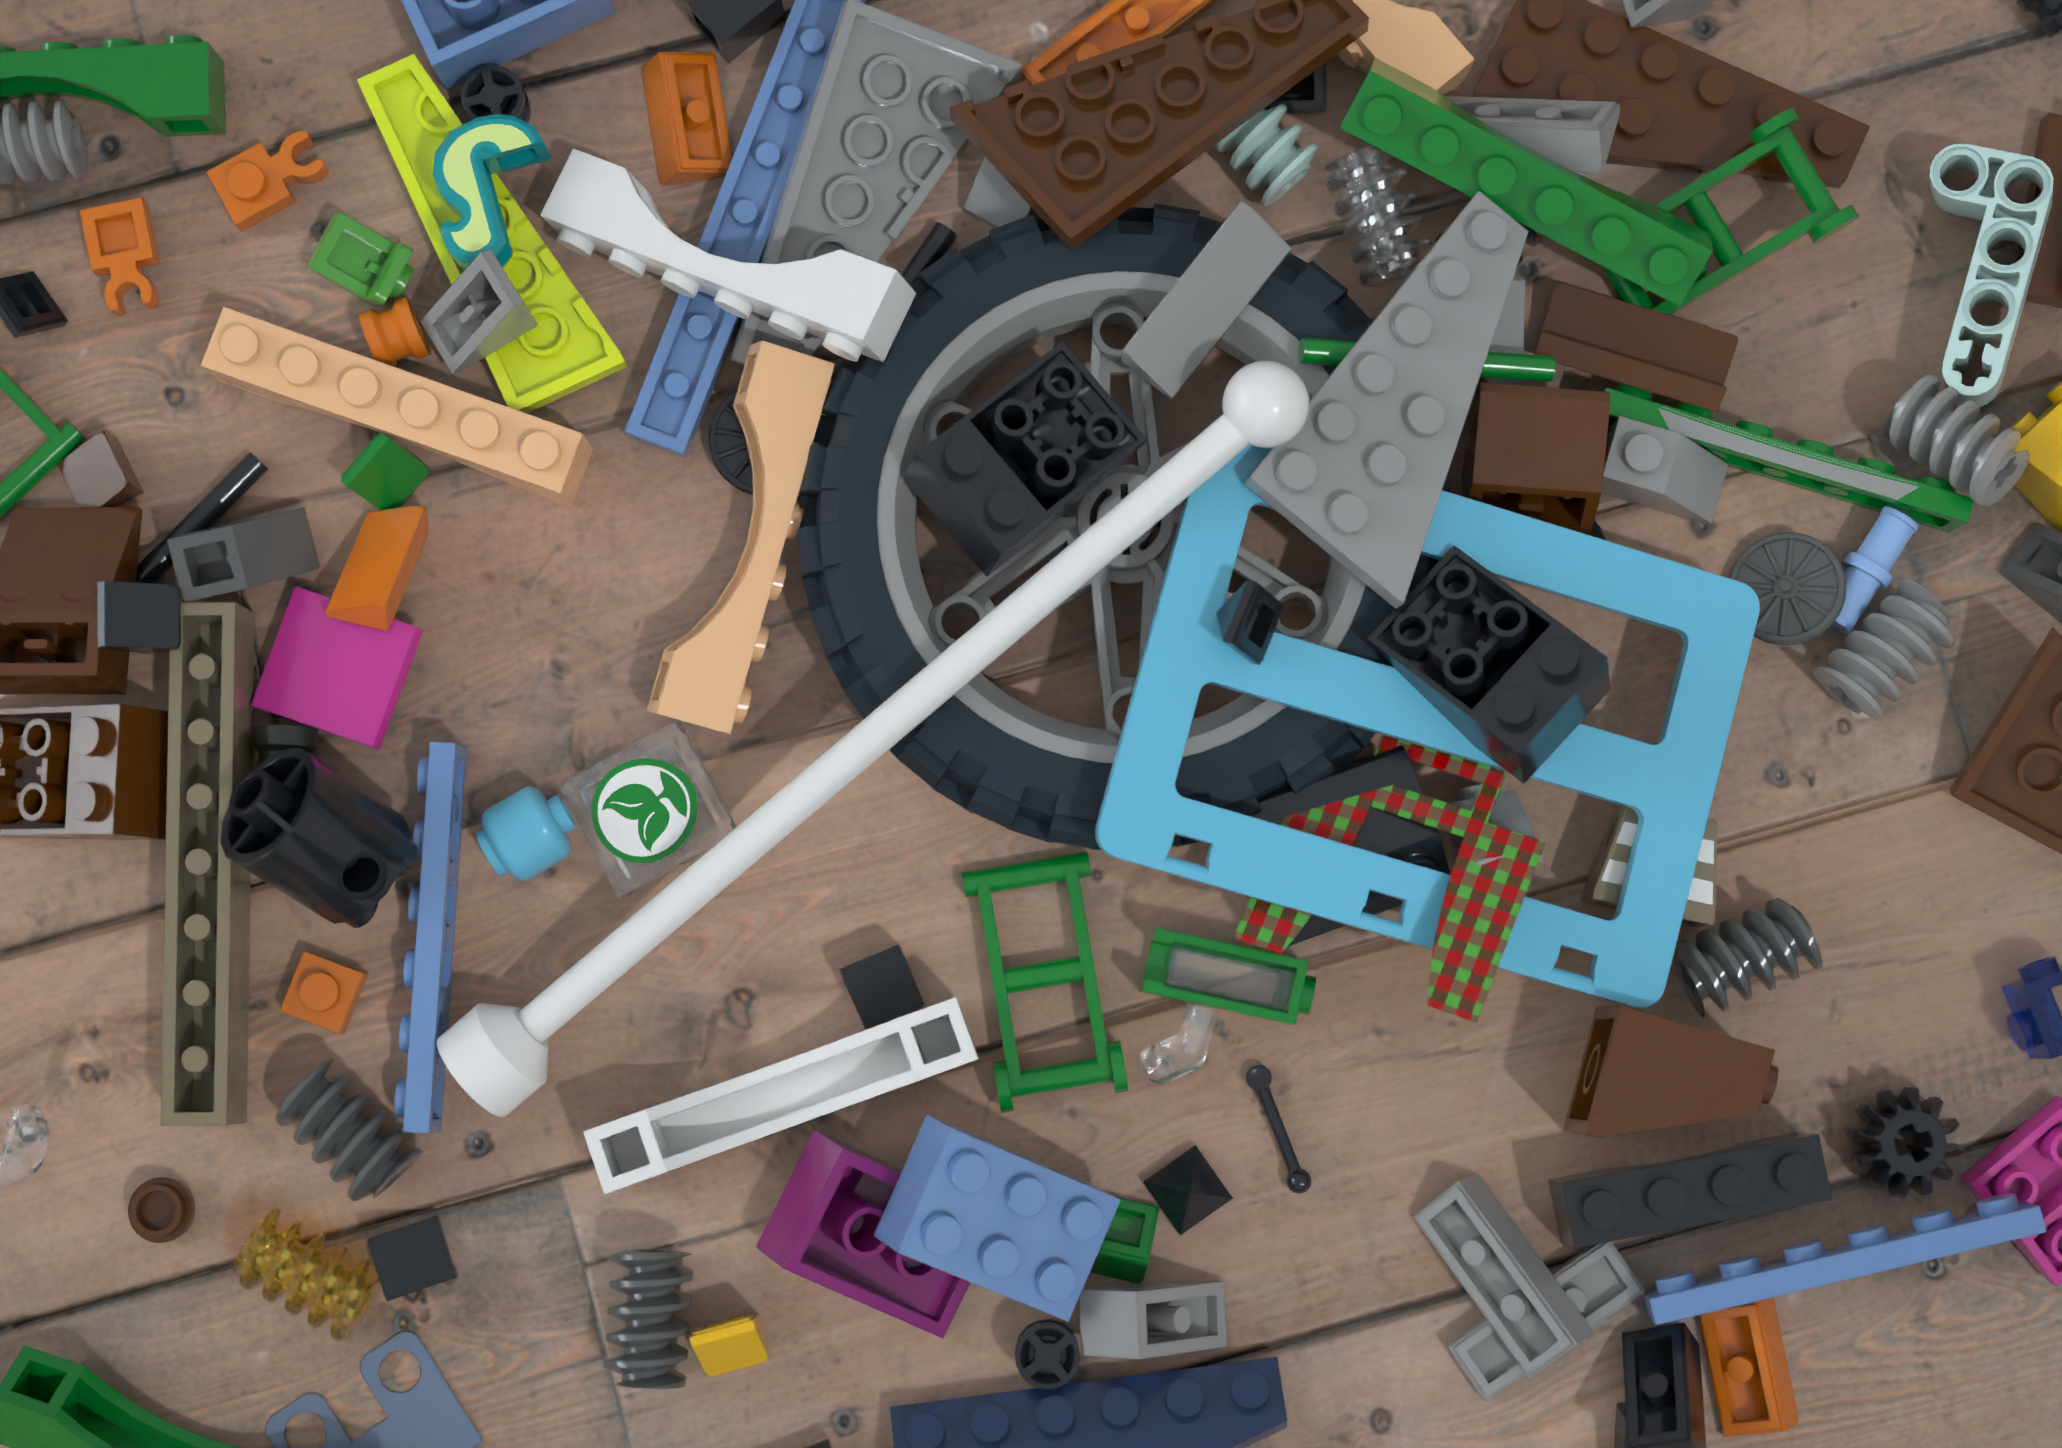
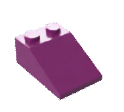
[756,1130,971,1338]

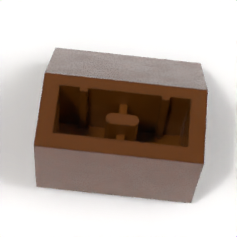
[1462,382,1610,535]

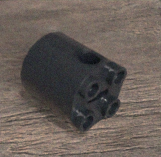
[220,747,418,928]

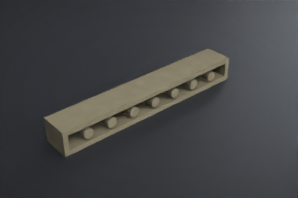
[160,602,255,1126]

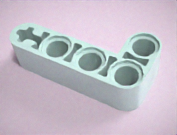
[1930,144,2054,407]

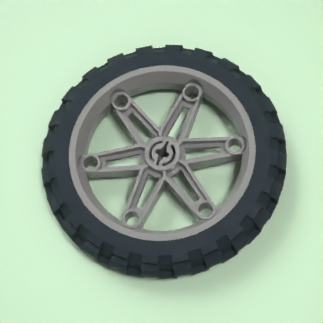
[797,203,1450,850]

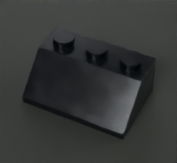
[1246,745,1451,952]

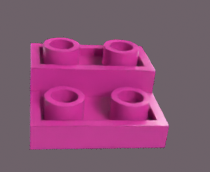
[251,586,423,750]
[1960,1096,2062,1286]

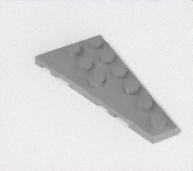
[730,0,1023,366]
[1243,191,1529,609]

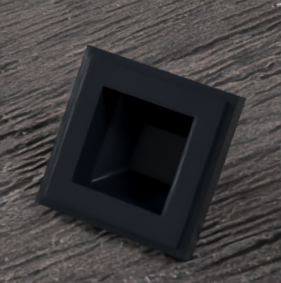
[0,271,68,338]
[1216,580,1284,665]
[1143,1145,1233,1236]

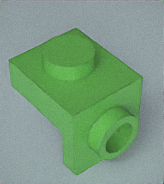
[305,212,414,305]

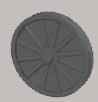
[1729,532,1846,645]

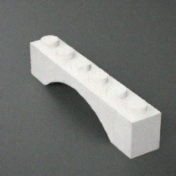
[540,148,916,362]
[583,997,979,1194]

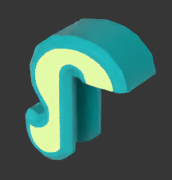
[433,114,552,271]

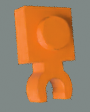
[206,131,330,232]
[79,197,160,316]

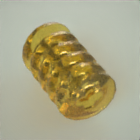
[232,1207,381,1341]

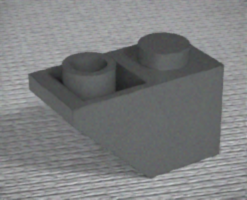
[167,507,321,603]

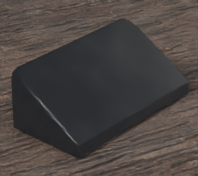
[1622,1322,1706,1448]

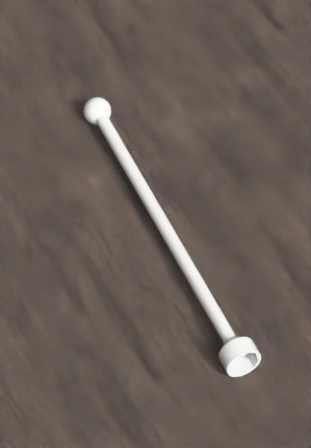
[437,361,1309,1117]

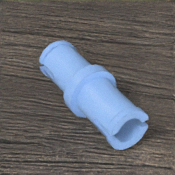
[1831,506,1919,635]

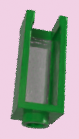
[1140,927,1316,1025]

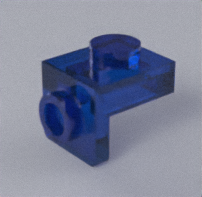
[2001,956,2062,1059]

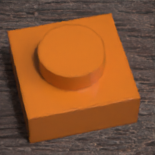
[279,951,368,1034]

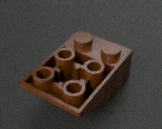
[0,507,142,695]
[0,704,168,840]

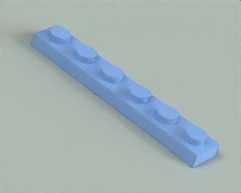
[394,742,467,1133]
[1643,1194,2047,1325]

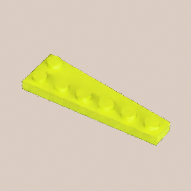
[357,54,628,414]

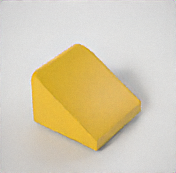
[689,1312,769,1376]

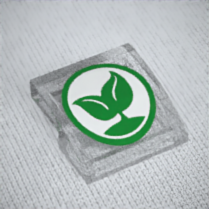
[558,721,737,898]

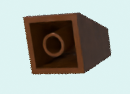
[1563,1005,1779,1138]

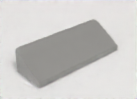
[1444,96,1620,174]
[1121,200,1291,400]
[1413,1173,1593,1379]

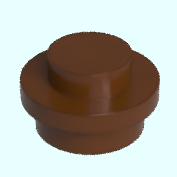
[128,1177,195,1243]

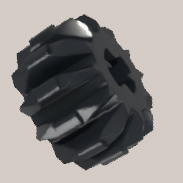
[1846,1087,1963,1198]

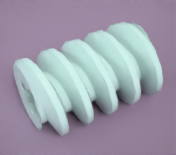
[1215,103,1319,207]

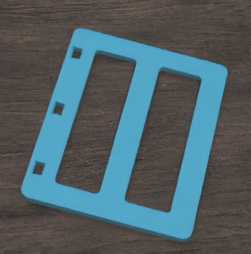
[1095,445,1760,1007]

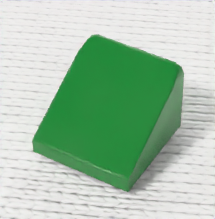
[340,432,430,510]
[1090,1196,1160,1283]

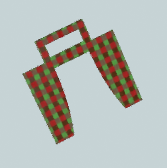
[1233,735,1546,1023]

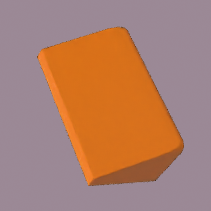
[642,52,732,185]
[326,506,429,632]
[1698,1297,1798,1437]

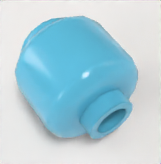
[476,786,577,881]

